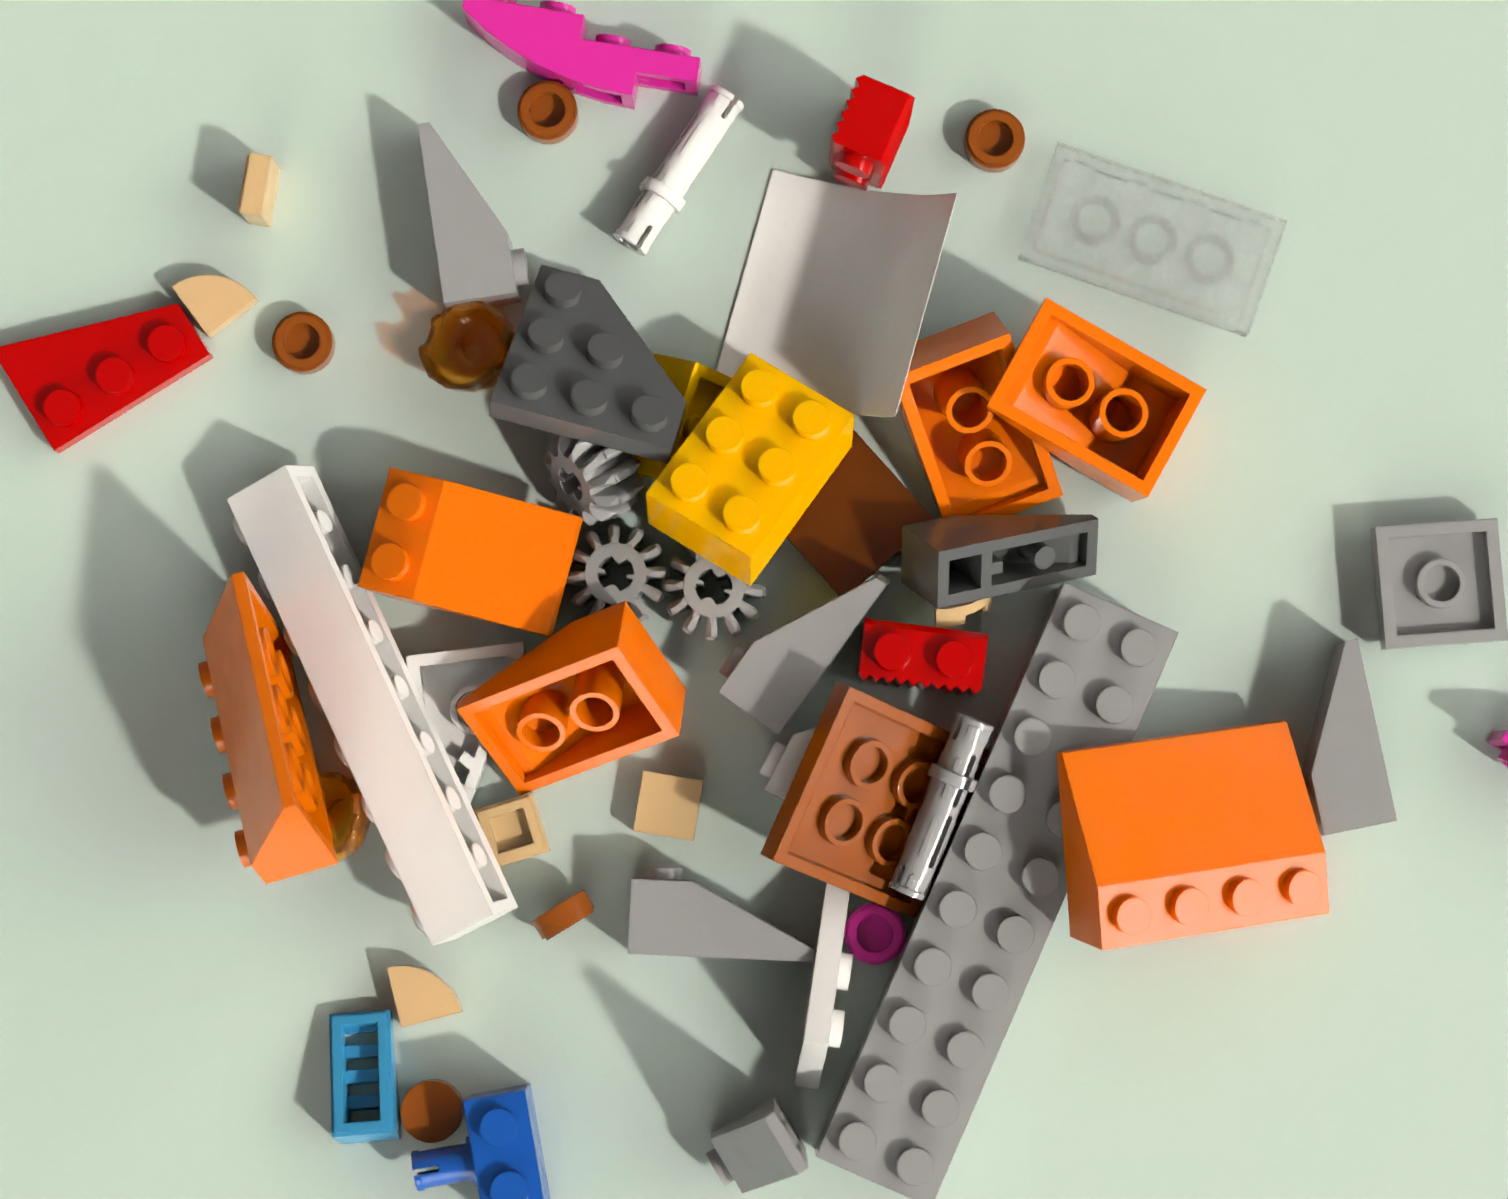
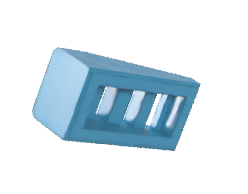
[329,1009,400,1144]

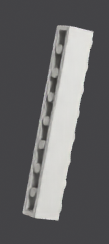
[227,465,518,946]

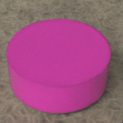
[844,903,906,965]

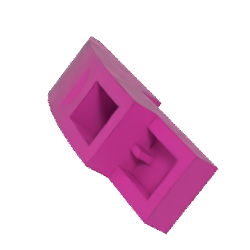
[462,0,702,110]

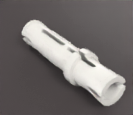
[613,84,744,256]

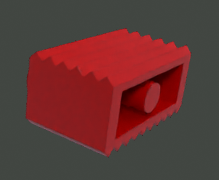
[828,75,915,191]
[856,618,988,697]

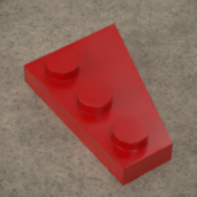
[0,303,214,453]

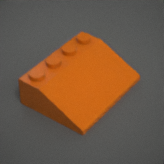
[198,571,338,884]
[1056,720,1329,950]

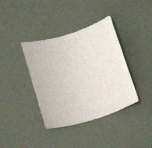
[716,170,957,417]

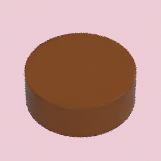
[517,81,579,145]
[964,109,1025,173]
[272,312,335,375]
[531,889,595,941]
[401,1079,464,1143]

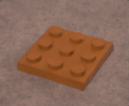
[760,681,989,919]

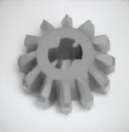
[543,434,644,526]
[566,523,669,622]
[662,548,766,642]

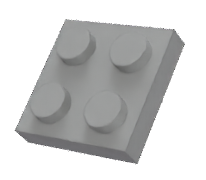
[1371,518,1508,650]

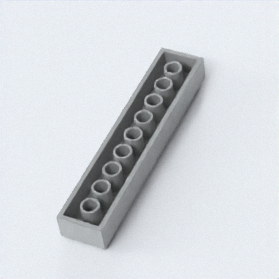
[815,583,1179,1199]

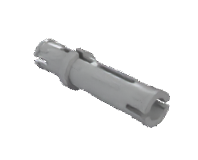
[888,712,994,901]

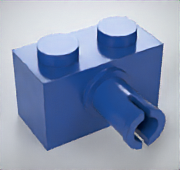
[411,1083,550,1199]

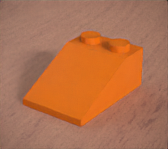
[985,297,1207,502]
[898,311,1063,518]
[358,467,583,637]
[456,601,686,795]

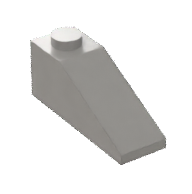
[418,122,529,313]
[718,574,890,735]
[1302,638,1397,836]
[627,866,815,962]
[706,1095,808,1193]

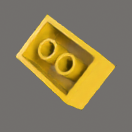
[646,353,854,587]

